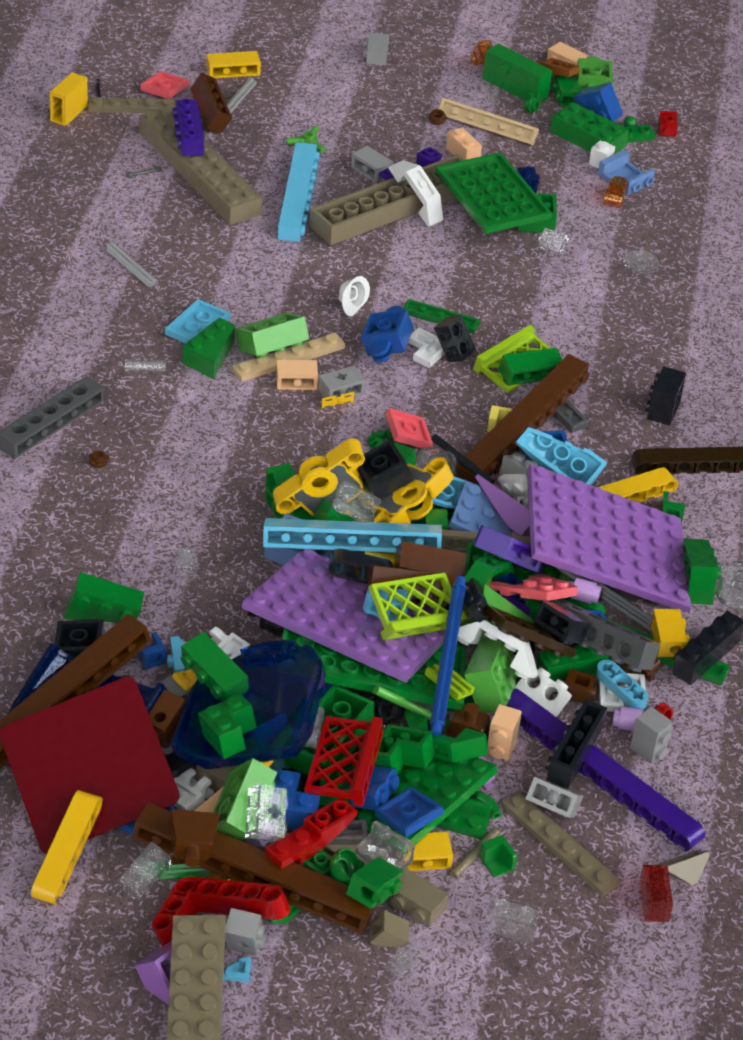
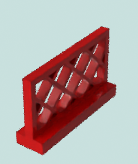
[305,716,383,807]

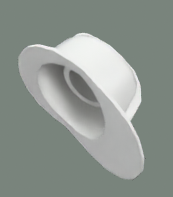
[339,276,370,317]

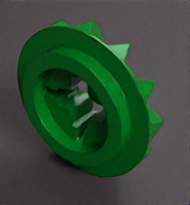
[368,429,401,449]

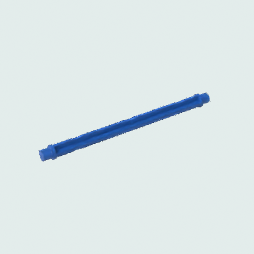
[430,576,466,736]

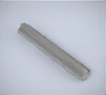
[227,78,257,113]
[106,242,156,287]

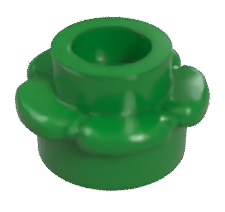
[524,97,540,114]

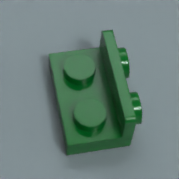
[436,799,492,840]

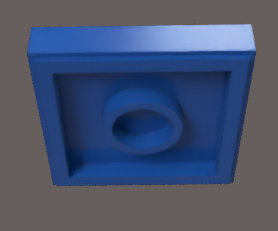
[374,786,444,838]

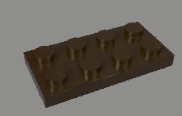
[483,604,577,658]

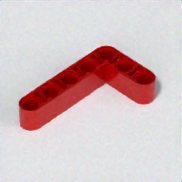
[151,876,291,946]

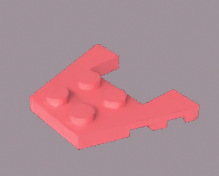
[489,573,578,601]

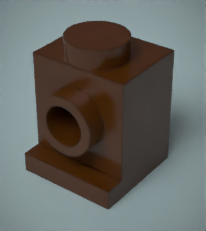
[564,669,598,703]

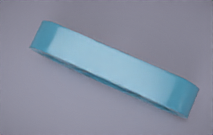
[596,660,648,709]

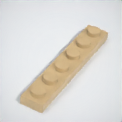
[438,98,539,146]
[232,333,345,382]

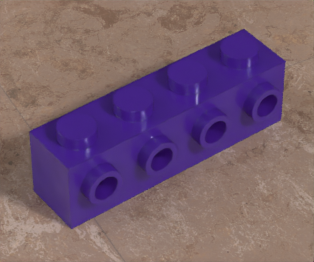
[172,99,204,156]

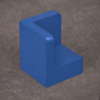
[136,632,166,670]

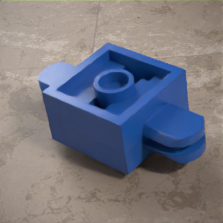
[361,306,414,363]

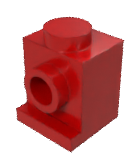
[658,111,678,137]

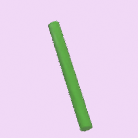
[373,685,451,728]

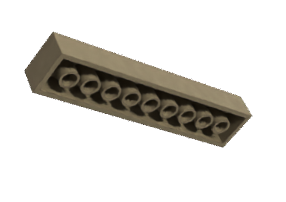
[139,107,262,225]
[309,154,464,246]

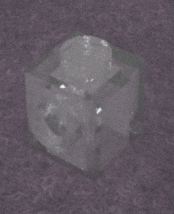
[538,228,569,255]

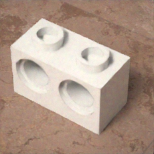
[515,667,572,717]

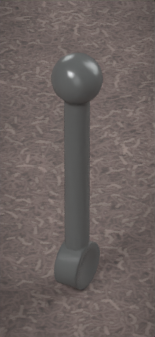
[126,166,162,178]

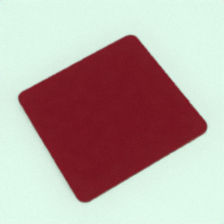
[0,677,180,854]

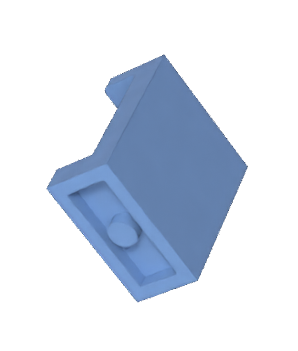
[598,150,655,195]

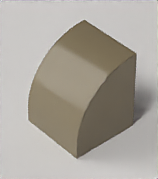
[369,910,409,947]

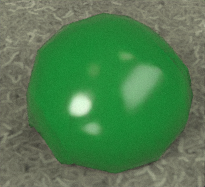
[330,848,365,885]

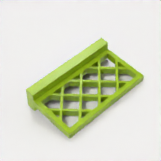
[473,325,550,393]
[368,573,469,641]

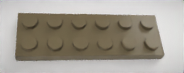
[167,915,226,1040]

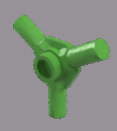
[286,126,326,153]

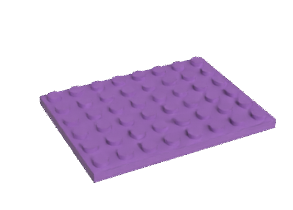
[527,464,691,612]
[242,549,445,683]

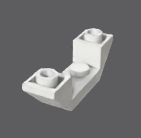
[389,160,443,227]
[458,620,538,680]

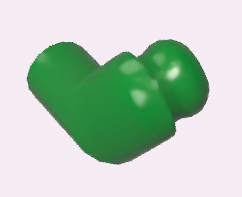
[469,791,502,819]

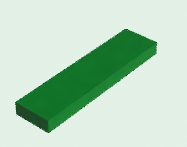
[402,299,481,334]

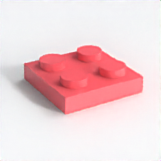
[140,71,189,99]
[385,408,433,450]

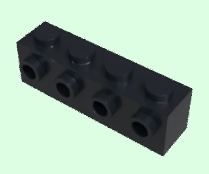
[672,610,743,685]
[545,700,607,789]

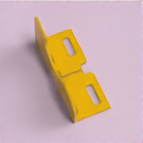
[321,392,355,408]

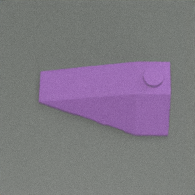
[475,474,530,536]
[135,913,226,1005]

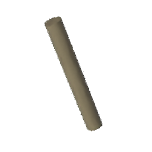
[450,828,500,879]

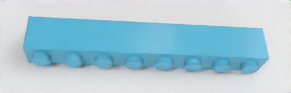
[278,142,320,242]
[263,518,442,553]

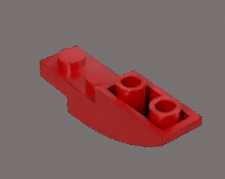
[265,798,358,869]

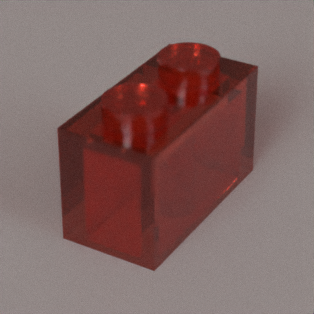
[639,865,673,922]

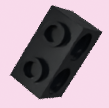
[434,315,476,362]

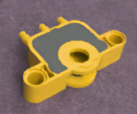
[273,438,370,516]
[358,457,454,524]

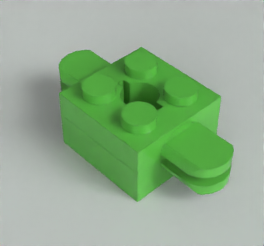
[576,56,613,90]

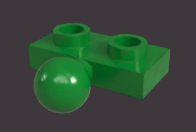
[623,116,655,143]

